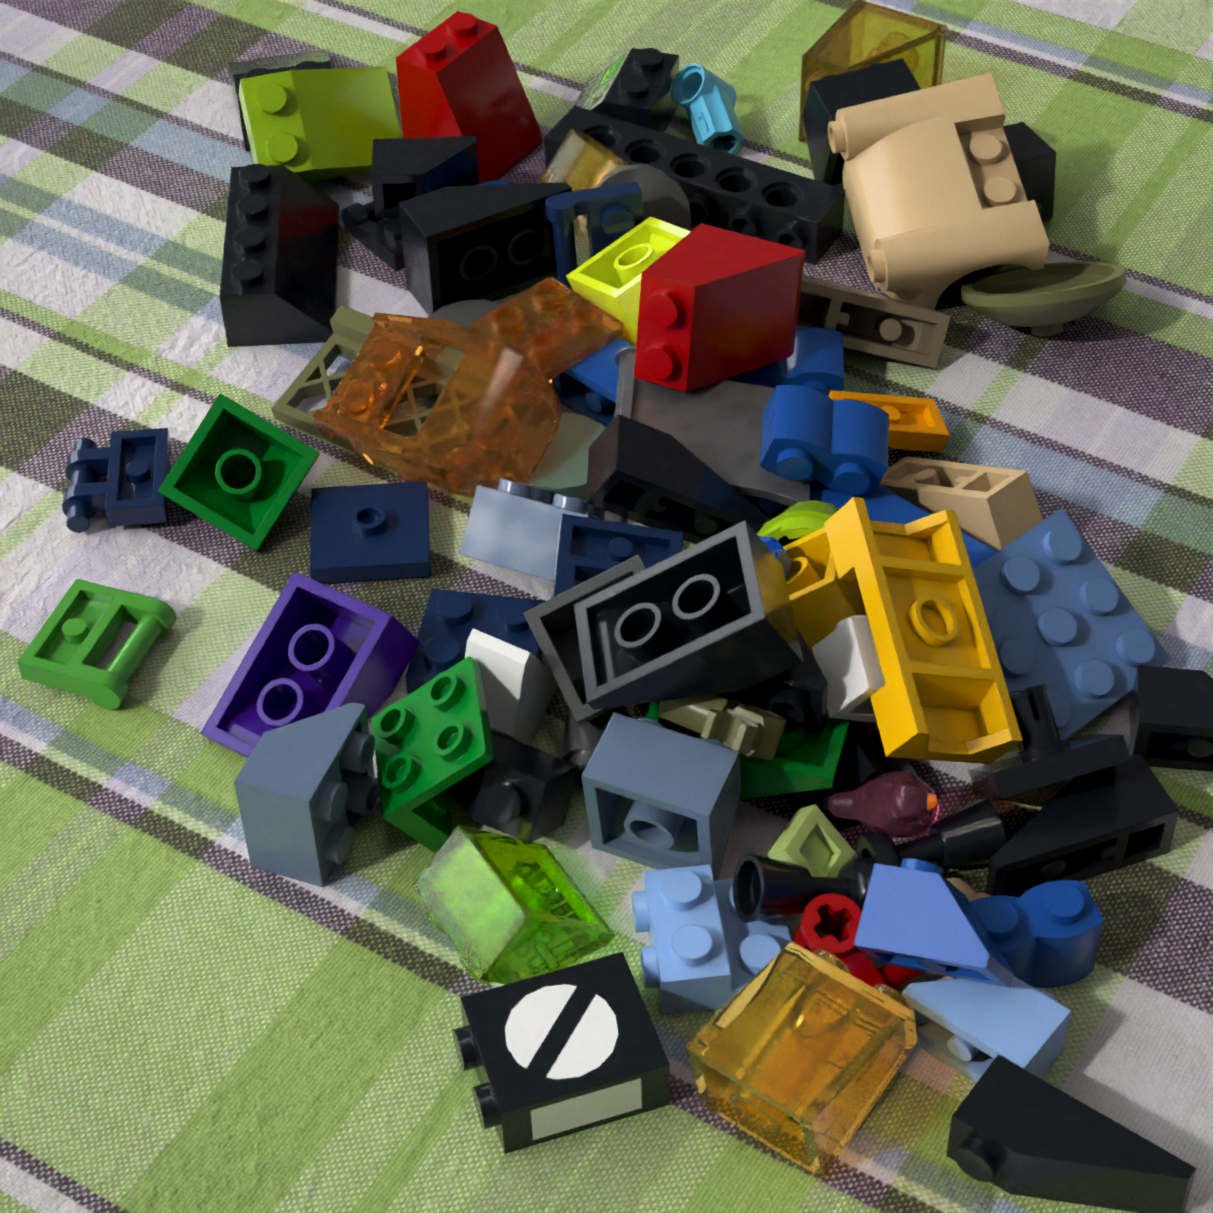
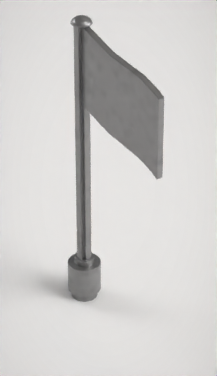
[562,346,811,793]

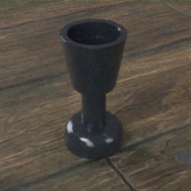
[856,798,1007,868]
[733,853,879,923]

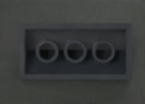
[219,163,340,347]

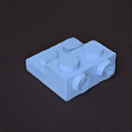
[631,864,800,1015]

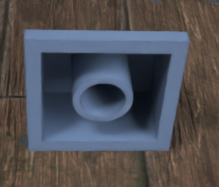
[582,712,741,881]

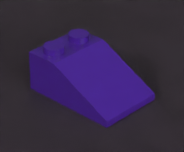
[200,571,420,758]

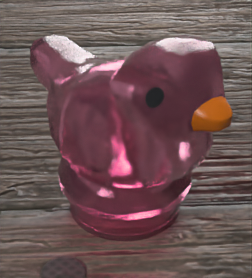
[828,771,939,838]

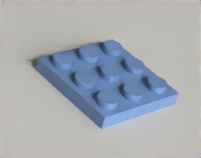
[972,507,1171,744]

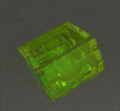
[412,825,615,984]

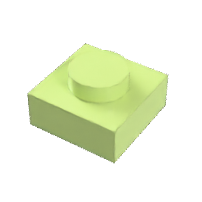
[767,804,855,877]

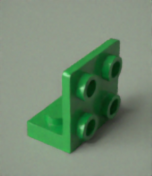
[371,657,494,852]

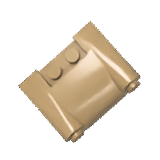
[828,72,1050,310]

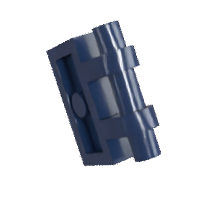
[62,428,171,533]

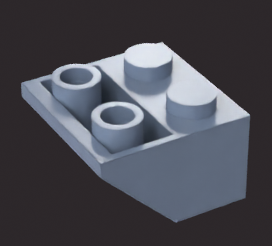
[459,478,605,587]
[234,702,380,888]

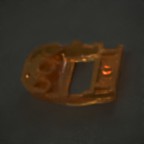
[313,312,562,498]

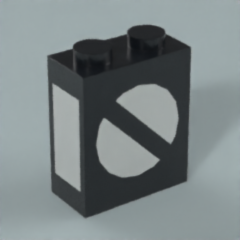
[452,952,670,1154]

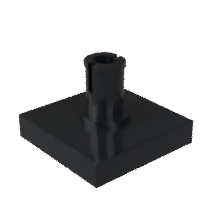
[968,683,1131,799]

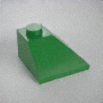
[158,393,320,552]

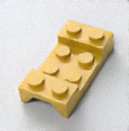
[824,497,1023,764]

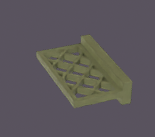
[271,305,534,495]

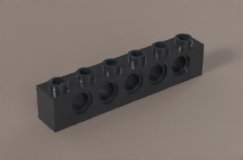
[544,105,845,265]

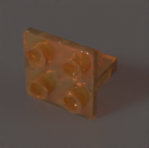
[471,277,623,397]

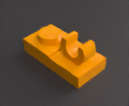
[828,390,950,453]

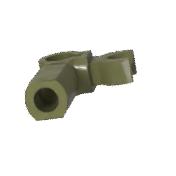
[658,693,787,760]

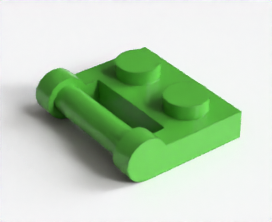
[17,579,176,710]

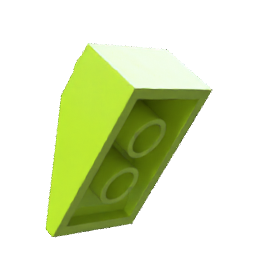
[239,66,402,183]

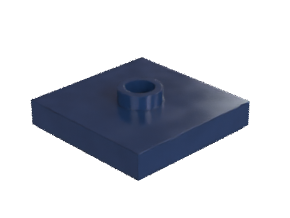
[310,481,431,584]

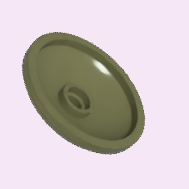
[961,261,1127,336]

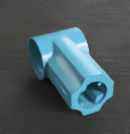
[671,63,744,155]

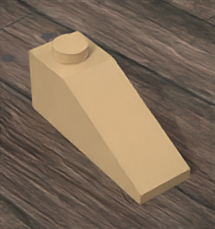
[879,456,1043,552]

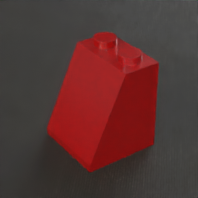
[396,11,543,184]
[634,223,805,392]

